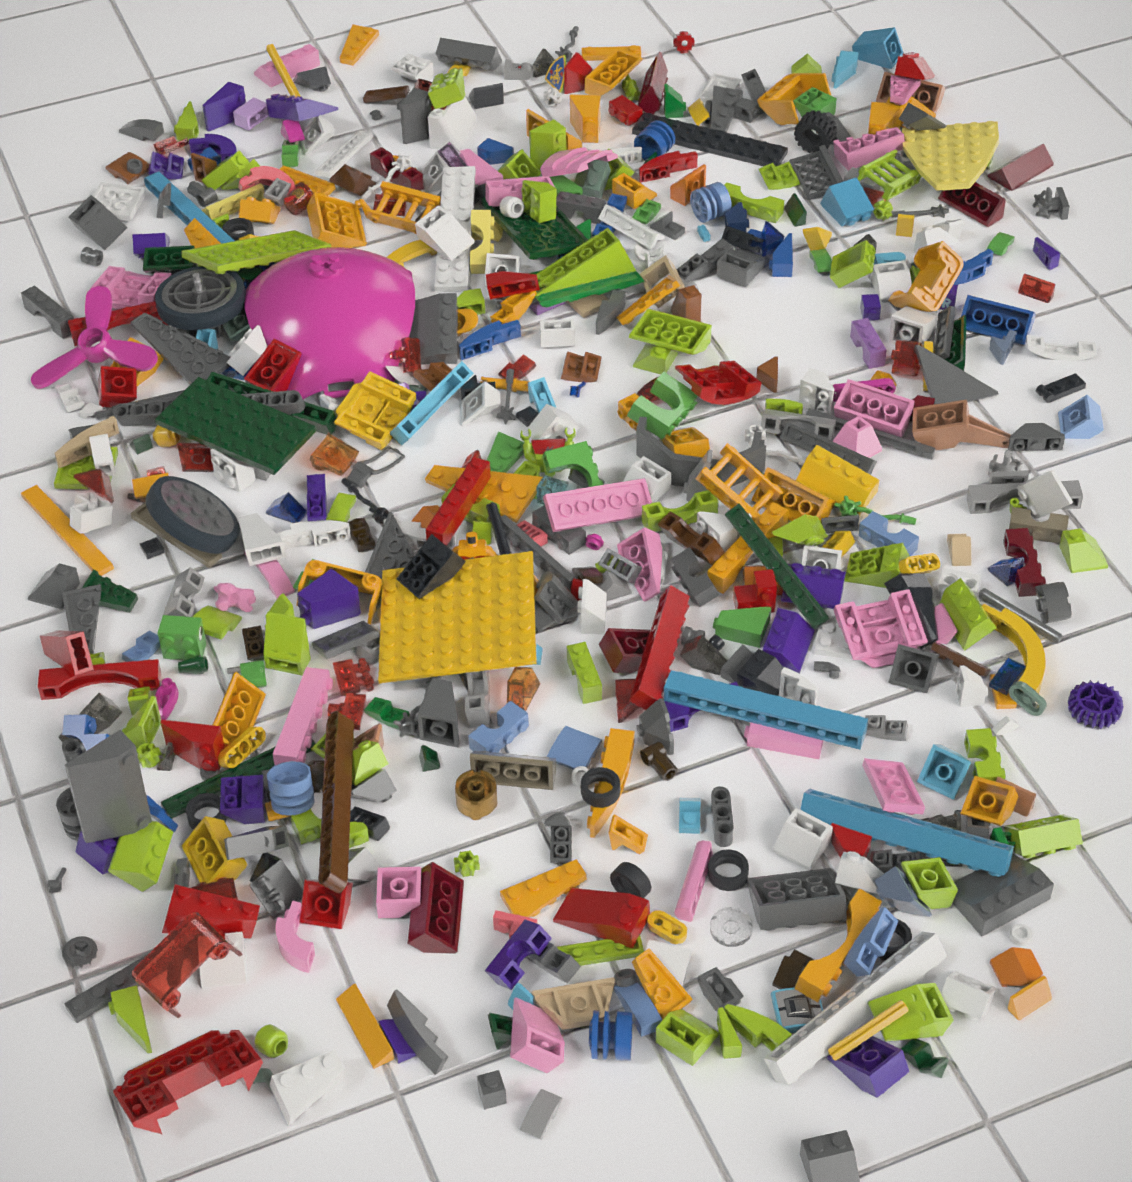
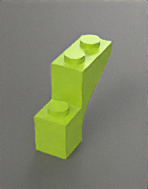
[290,808,369,848]

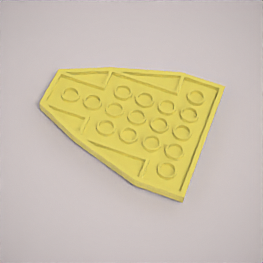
[902,121,999,191]

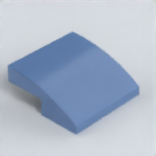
[547,726,603,770]

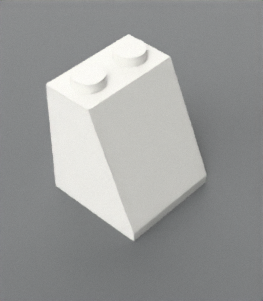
[888,306,938,352]

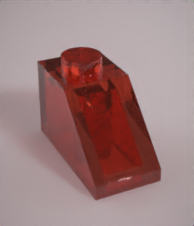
[615,678,639,723]

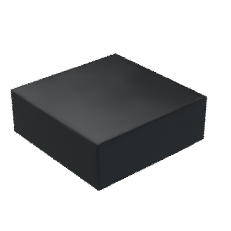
[516,406,539,427]
[139,537,165,560]

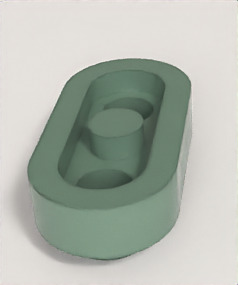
[1009,681,1047,716]

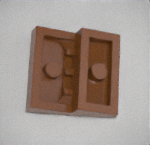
[105,152,149,185]
[561,351,602,383]
[413,362,452,392]

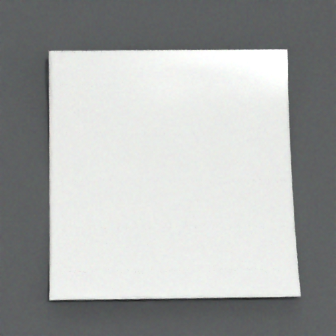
[386,366,422,385]

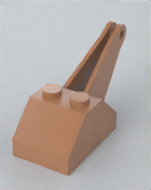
[912,400,1010,450]

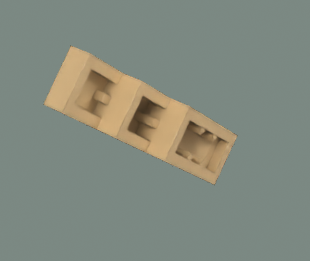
[55,416,119,468]

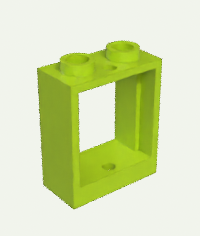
[830,240,876,288]

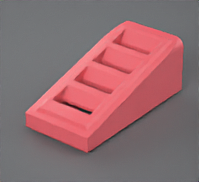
[517,520,548,547]

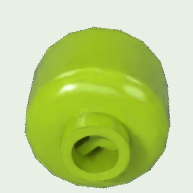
[254,1024,288,1058]

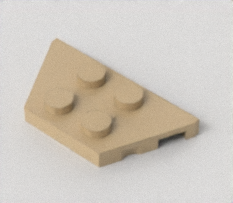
[531,977,615,1030]

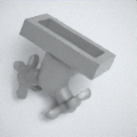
[988,450,1029,484]

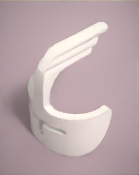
[634,244,664,269]

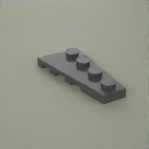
[710,85,743,132]
[62,584,101,654]

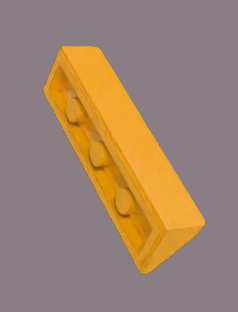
[336,983,394,1069]

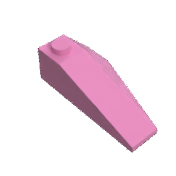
[617,527,662,602]

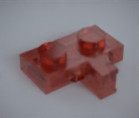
[390,337,421,374]
[327,693,366,730]

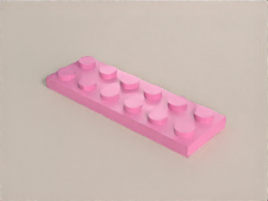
[543,478,652,532]

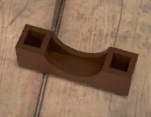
[657,511,725,566]

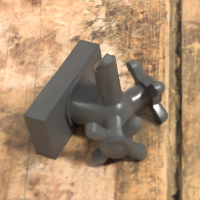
[1032,187,1070,220]

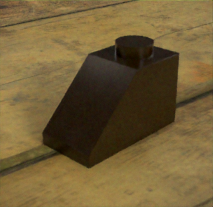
[307,760,324,793]

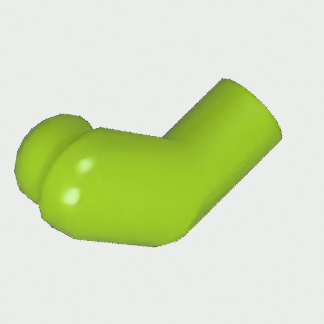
[1009,498,1027,513]

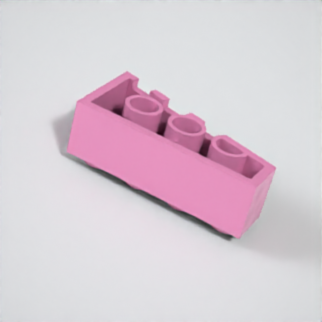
[833,127,905,171]
[486,176,555,207]

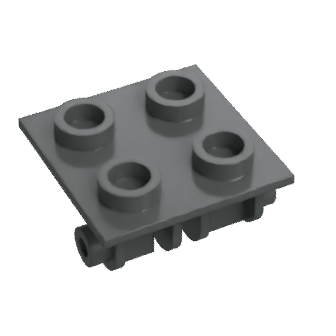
[249,859,303,920]

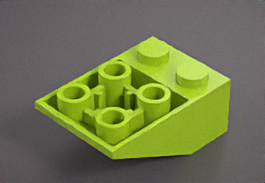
[428,68,465,109]
[845,542,910,588]
[264,612,311,676]
[868,983,954,1041]

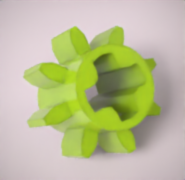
[873,199,893,221]
[136,743,162,768]
[454,850,480,877]

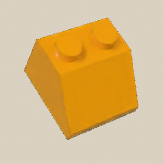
[960,776,1018,826]

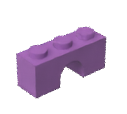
[850,318,887,369]

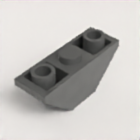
[1008,423,1065,451]

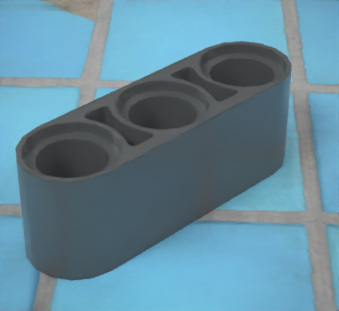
[711,786,734,847]

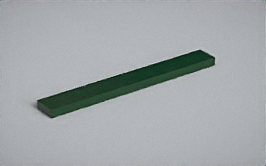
[724,503,830,630]
[161,739,316,819]

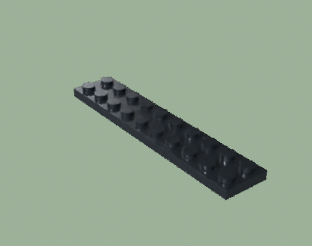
[632,112,788,167]

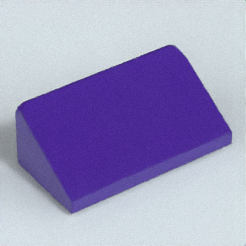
[379,1019,417,1064]

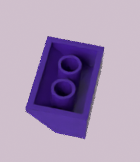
[782,563,846,609]
[763,608,815,674]

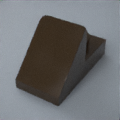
[772,949,814,989]

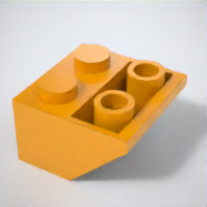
[612,173,657,209]
[239,197,281,224]

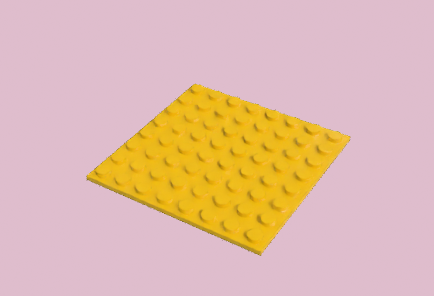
[378,551,537,684]

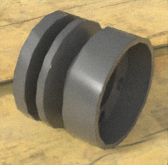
[56,787,82,841]

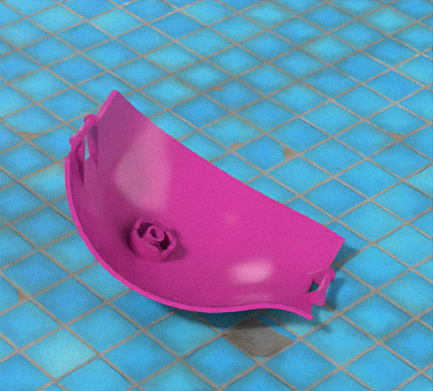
[245,247,415,400]

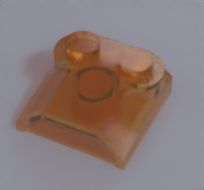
[309,433,359,476]

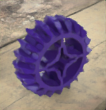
[1067,680,1124,729]

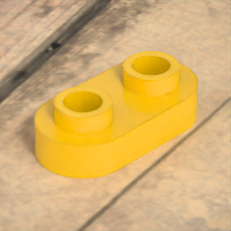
[647,910,687,944]

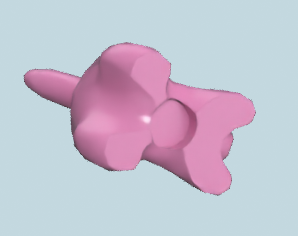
[214,583,256,612]

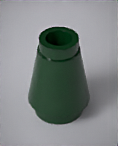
[178,655,209,674]

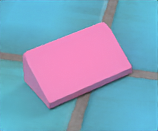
[934,603,958,645]

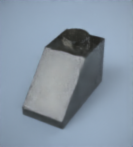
[680,635,728,675]

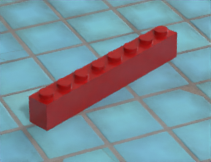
[629,585,690,710]

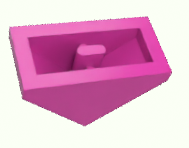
[281,120,305,143]

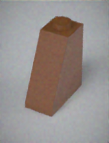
[670,285,702,322]

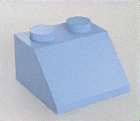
[1058,395,1104,439]

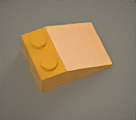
[661,427,710,457]

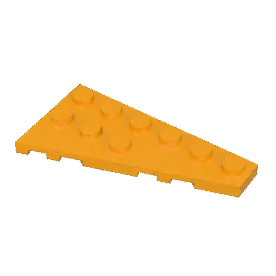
[425,465,545,523]

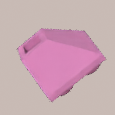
[832,416,882,458]

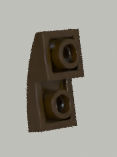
[346,518,376,552]
[572,566,603,584]
[242,625,264,660]

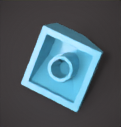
[917,744,971,800]

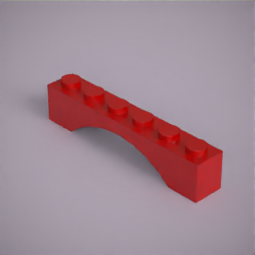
[68,301,168,347]
[38,659,161,700]

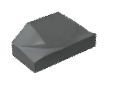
[698,967,744,1011]

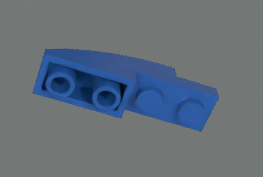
[954,249,994,285]
[459,320,521,360]

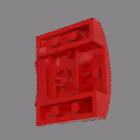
[675,360,762,405]

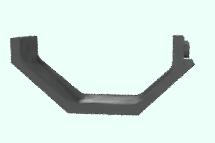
[636,417,767,488]

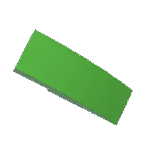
[281,140,300,167]

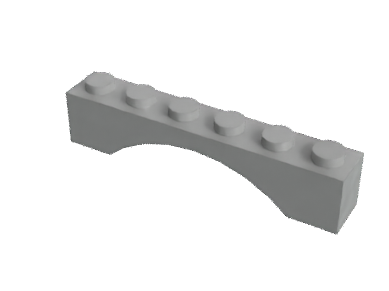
[966,480,1083,514]

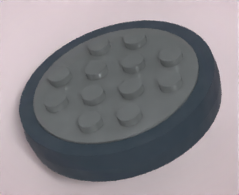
[145,476,240,554]

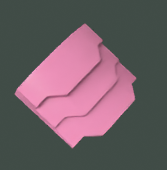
[540,147,618,177]
[90,266,172,309]
[834,589,928,668]

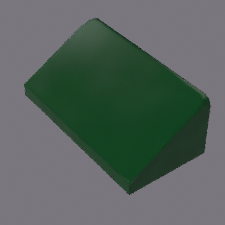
[784,193,807,227]

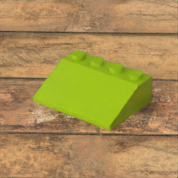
[629,309,712,355]

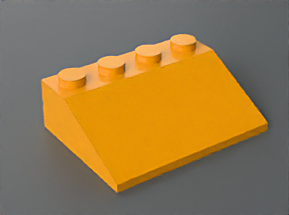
[307,192,367,248]

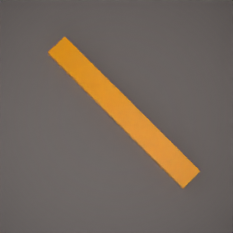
[21,484,114,576]

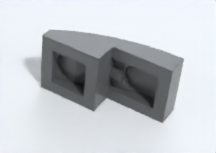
[156,183,171,218]

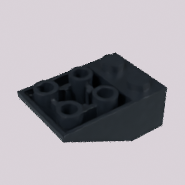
[396,534,466,599]

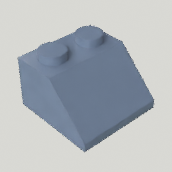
[874,866,932,917]

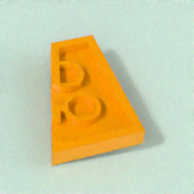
[631,948,693,1020]

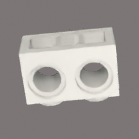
[937,567,981,598]

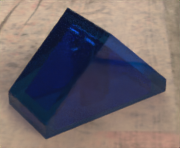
[761,221,785,257]
[266,492,307,523]
[987,556,1025,587]

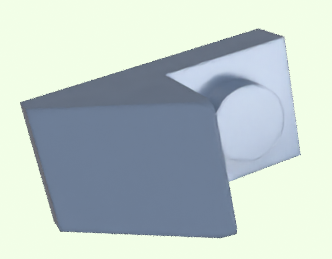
[989,330,1016,365]

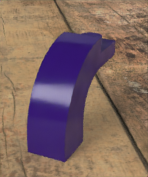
[189,134,237,161]

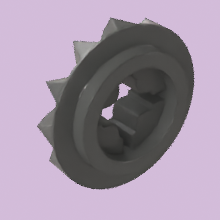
[62,936,98,968]

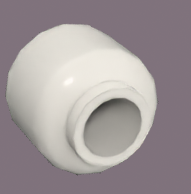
[500,196,524,218]

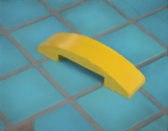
[386,240,437,267]

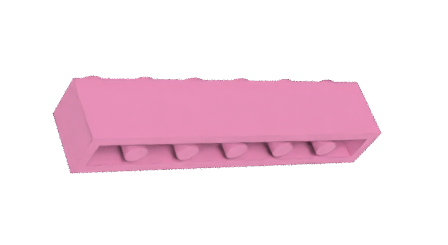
[273,667,333,765]

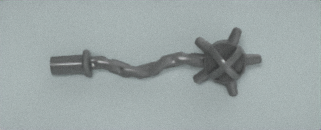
[555,26,579,62]
[393,676,441,738]

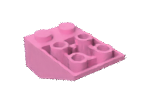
[510,997,565,1073]

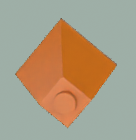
[670,164,706,206]

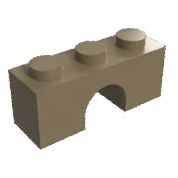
[1009,507,1069,544]

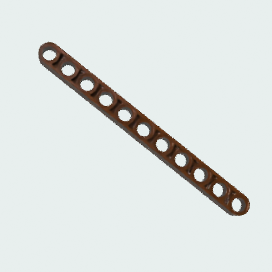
[318,711,354,893]

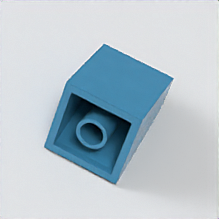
[852,27,904,69]
[820,177,874,227]

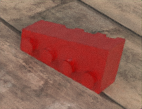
[162,884,260,939]

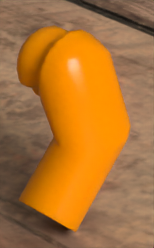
[354,199,371,219]

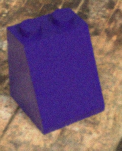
[297,569,361,629]

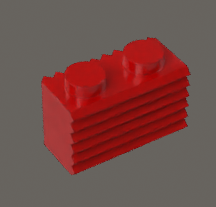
[608,94,643,126]

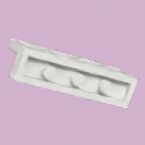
[598,204,665,250]

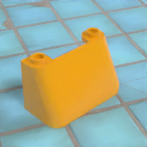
[888,241,963,312]

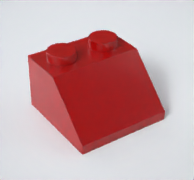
[98,366,137,408]

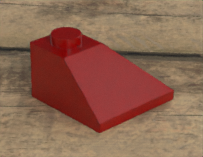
[564,52,593,94]
[299,879,353,929]

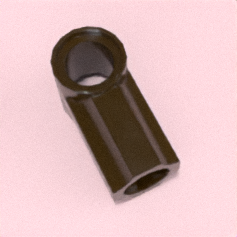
[640,741,678,781]

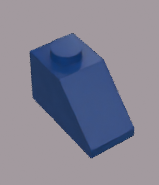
[477,138,514,165]

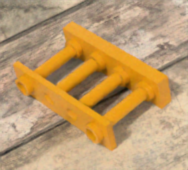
[367,181,441,234]
[695,443,783,521]

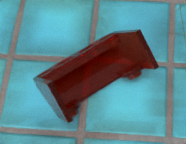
[132,912,243,1019]

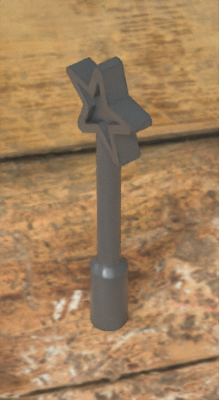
[891,204,949,218]
[496,369,516,425]

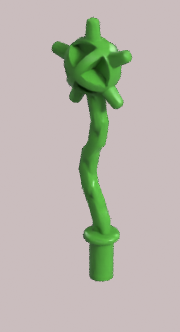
[834,495,916,525]

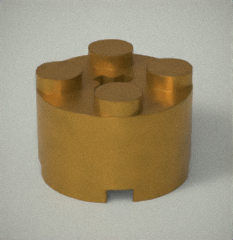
[455,770,498,820]

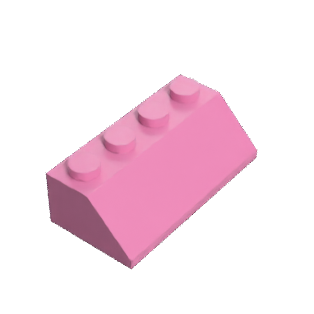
[254,44,320,88]
[834,379,915,438]

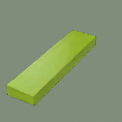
[557,936,644,966]

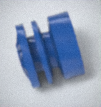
[634,121,675,161]
[589,1010,633,1061]

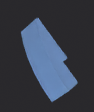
[843,907,898,977]
[614,982,662,1037]

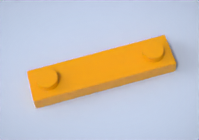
[582,45,641,61]

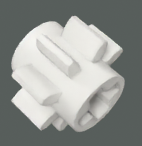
[543,87,562,107]
[745,424,766,445]

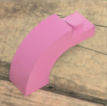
[276,901,315,973]

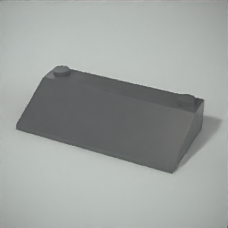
[65,730,152,843]

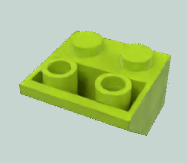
[521,180,557,223]
[656,1009,719,1066]

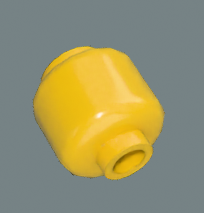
[152,425,181,447]

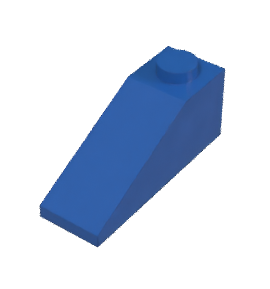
[769,233,793,277]

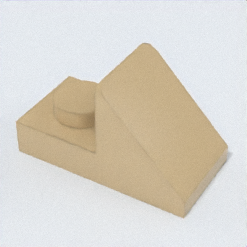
[947,534,971,566]

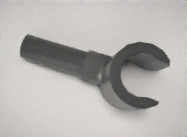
[47,867,67,893]

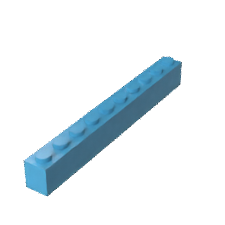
[664,670,868,750]
[800,789,1014,877]

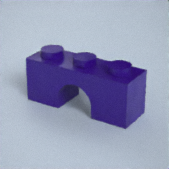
[484,919,552,990]

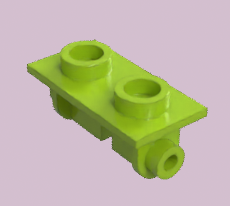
[621,74,641,101]

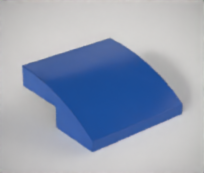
[146,795,179,833]

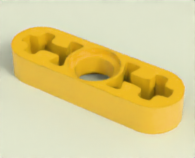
[899,553,940,574]
[218,727,266,768]

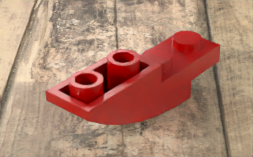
[639,151,698,183]

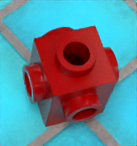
[673,31,695,53]

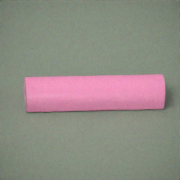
[674,840,713,922]

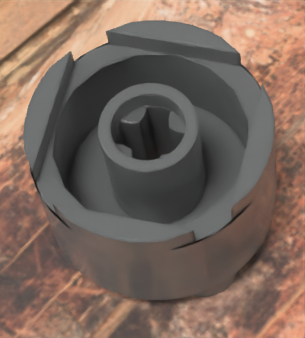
[1035,582,1072,624]

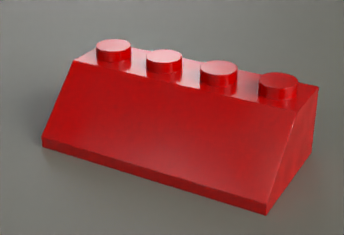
[894,52,935,80]

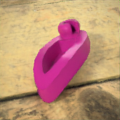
[155,678,179,720]

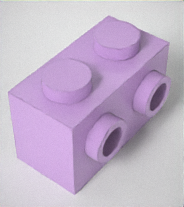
[233,97,269,131]

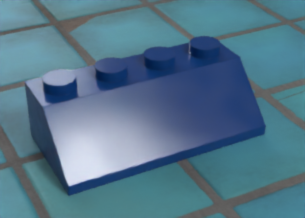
[961,295,1036,345]

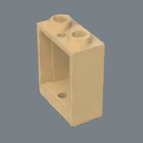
[640,255,685,308]

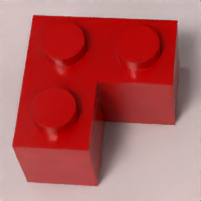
[733,569,777,613]

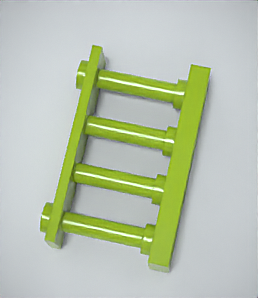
[857,149,922,201]

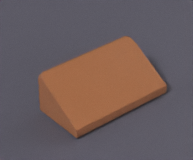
[996,777,1036,817]

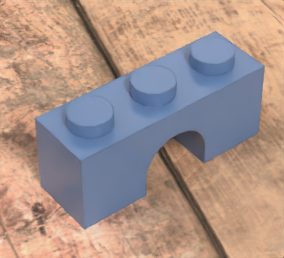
[858,511,919,556]
[468,701,529,753]

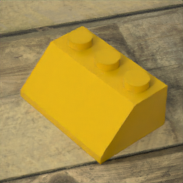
[181,816,248,892]

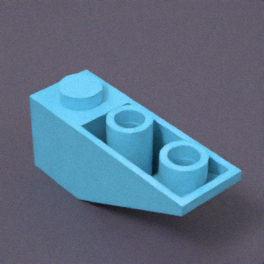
[831,50,859,89]

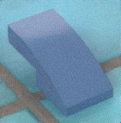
[122,631,160,662]

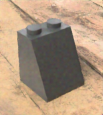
[417,678,460,748]

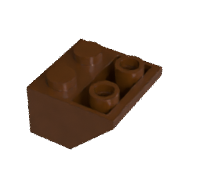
[329,164,377,196]

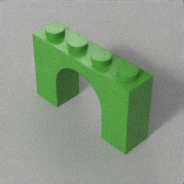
[627,372,698,440]
[542,441,604,487]

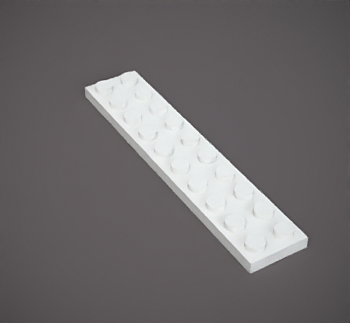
[434,166,476,292]

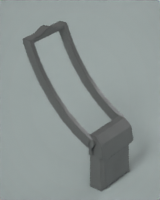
[347,446,405,489]

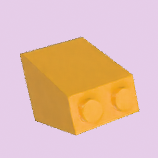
[569,94,601,143]
[868,102,902,135]

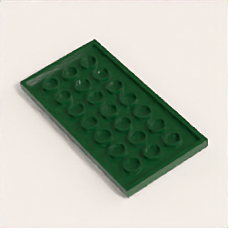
[481,197,588,260]
[155,377,316,475]

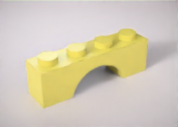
[470,210,495,274]

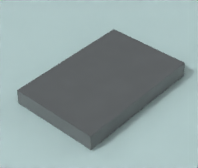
[312,621,380,659]

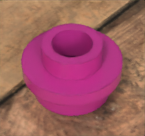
[585,534,604,550]

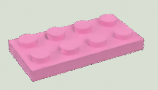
[862,758,925,815]

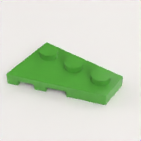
[487,431,524,473]

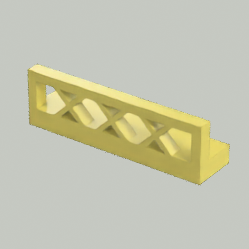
[202,183,265,220]

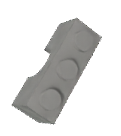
[162,567,205,617]

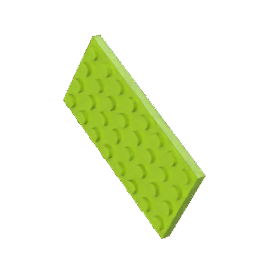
[182,230,331,274]

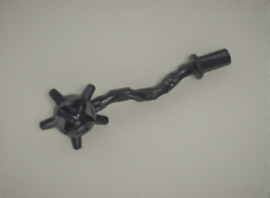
[341,477,389,524]

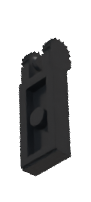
[721,226,764,253]

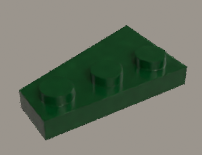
[82,569,138,613]

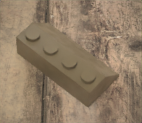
[470,751,556,790]

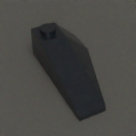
[884,573,938,649]

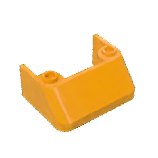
[757,73,831,126]
[296,560,383,625]

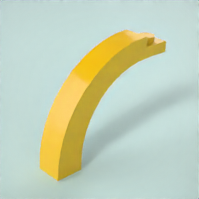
[982,604,1046,694]

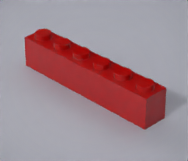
[425,457,491,545]

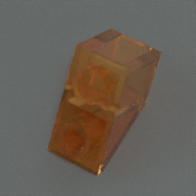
[507,667,541,711]

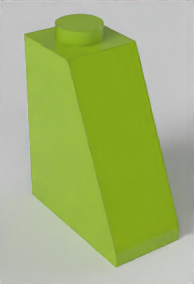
[202,150,250,190]

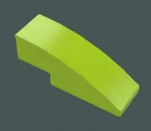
[724,1004,792,1052]

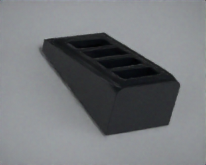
[350,806,390,841]

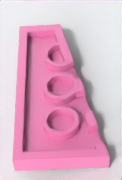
[890,75,921,105]

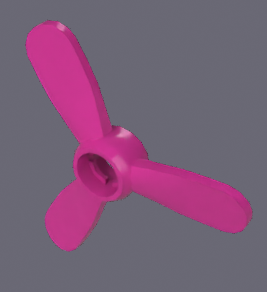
[31,286,158,389]

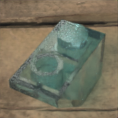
[537,475,569,505]

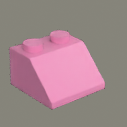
[376,867,421,918]

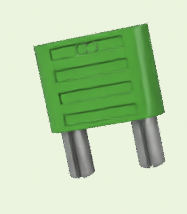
[227,660,267,688]

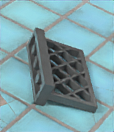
[789,145,844,200]

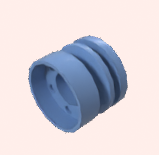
[690,182,732,223]
[267,761,315,815]

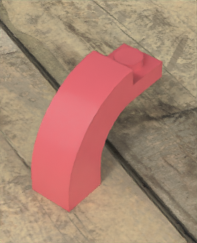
[238,166,297,198]

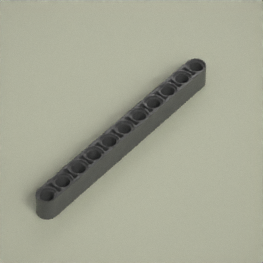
[113,390,305,426]

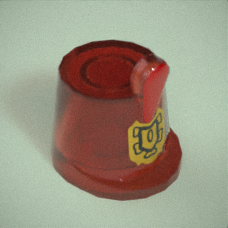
[283,182,313,215]

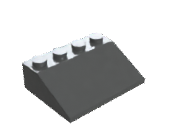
[406,293,458,365]
[952,853,1054,937]
[747,868,847,931]

